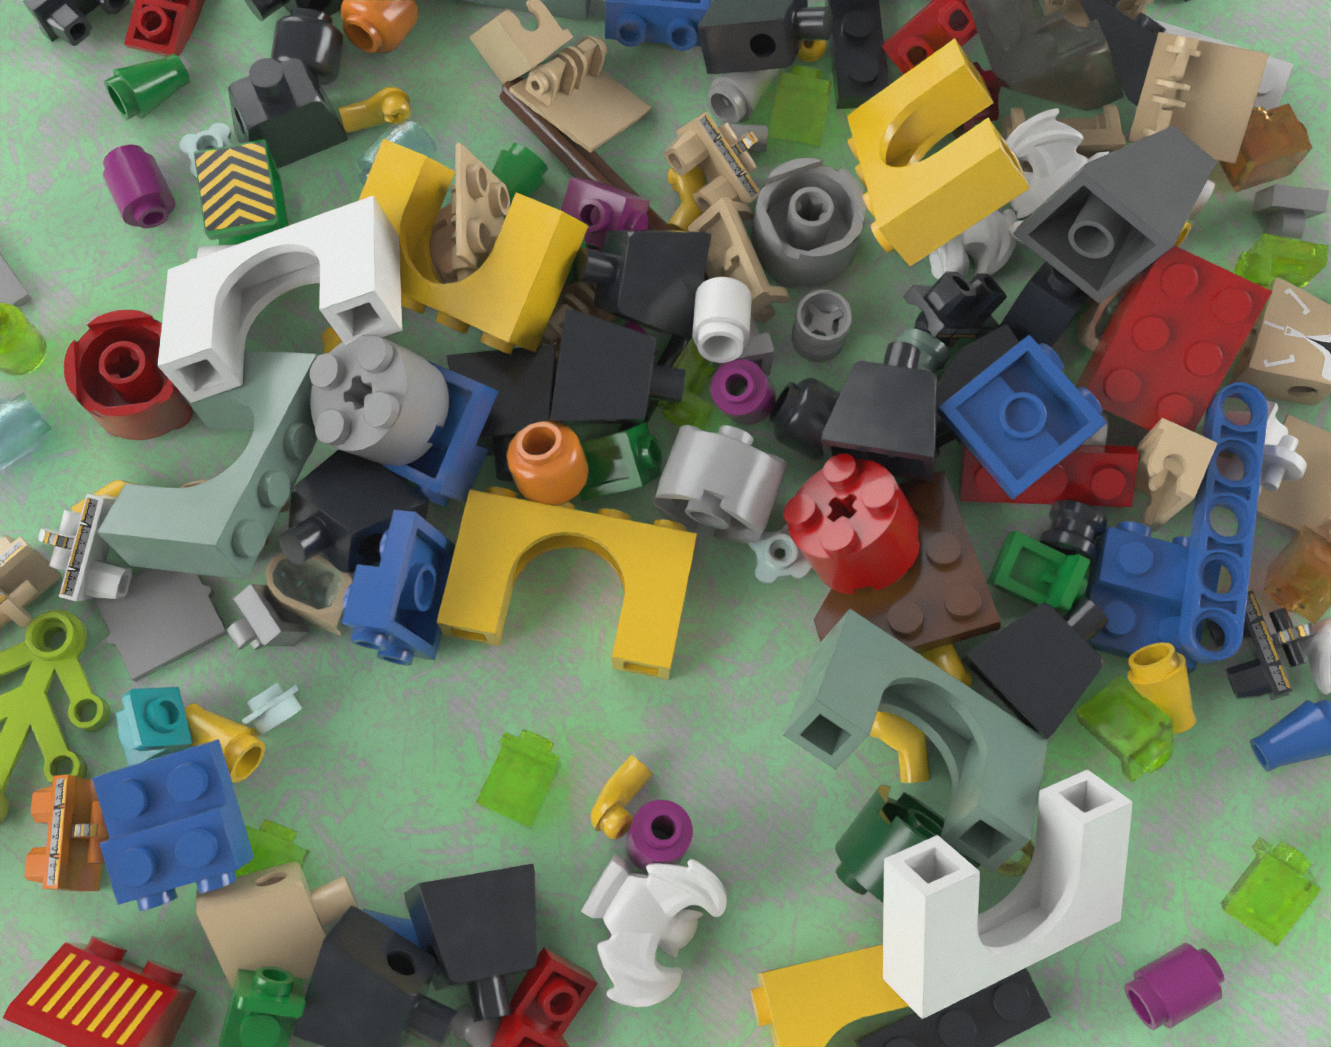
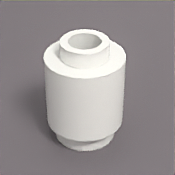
[692,277,752,363]

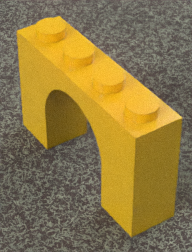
[847,39,1030,266]
[358,139,588,354]
[437,487,697,680]
[750,944,909,1047]

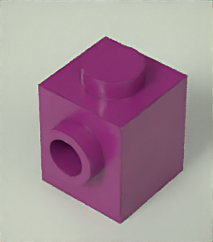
[561,177,650,248]

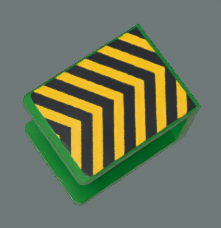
[194,139,289,245]

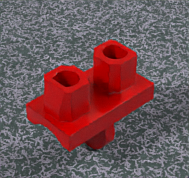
[881,0,989,75]

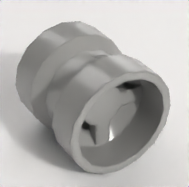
[791,290,852,362]

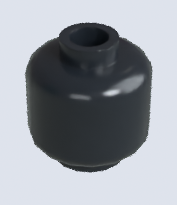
[270,8,343,85]
[769,378,840,461]

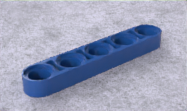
[1179,383,1268,664]

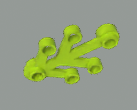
[0,609,110,825]

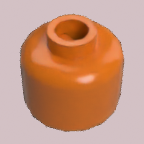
[340,0,419,53]
[507,421,589,506]

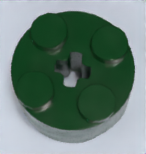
[835,785,980,903]

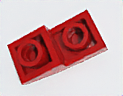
[124,0,205,57]
[491,947,598,1047]

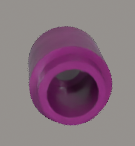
[103,144,175,229]
[711,359,776,425]
[626,800,693,873]
[1124,943,1225,1030]

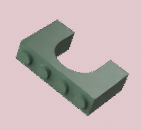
[97,350,318,580]
[783,609,1048,873]

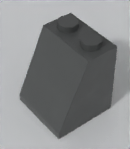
[1013,125,1217,304]

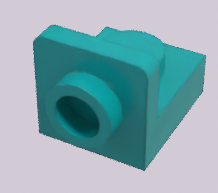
[115,687,193,766]

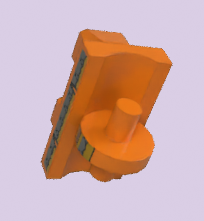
[24,775,110,892]

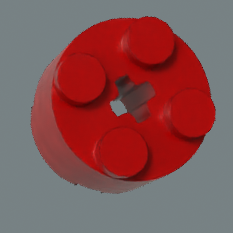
[64,309,193,440]
[783,454,920,594]

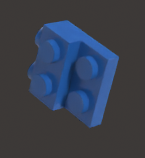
[605,0,711,51]
[937,335,1107,500]
[380,360,499,507]
[342,510,456,665]
[1085,522,1221,674]
[92,739,254,911]

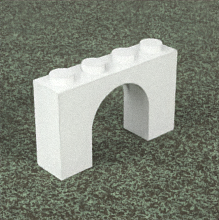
[158,196,402,403]
[883,769,1133,1019]

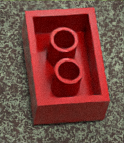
[1075,245,1272,432]

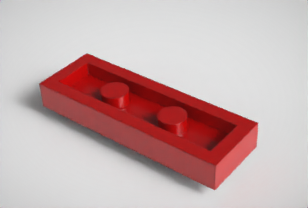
[958,443,1139,507]

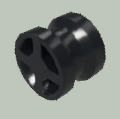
[1039,500,1108,566]

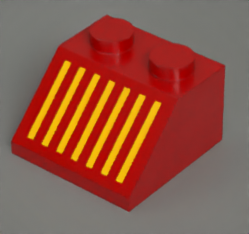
[3,936,197,1047]

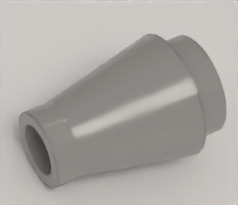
[707,69,779,124]

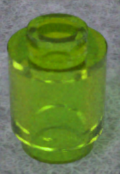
[0,303,47,376]

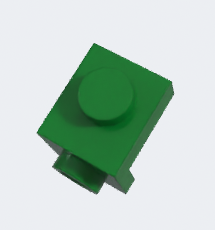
[986,531,1090,612]

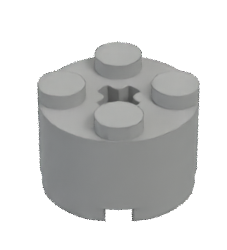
[751,157,867,288]
[309,335,449,466]
[654,425,788,543]

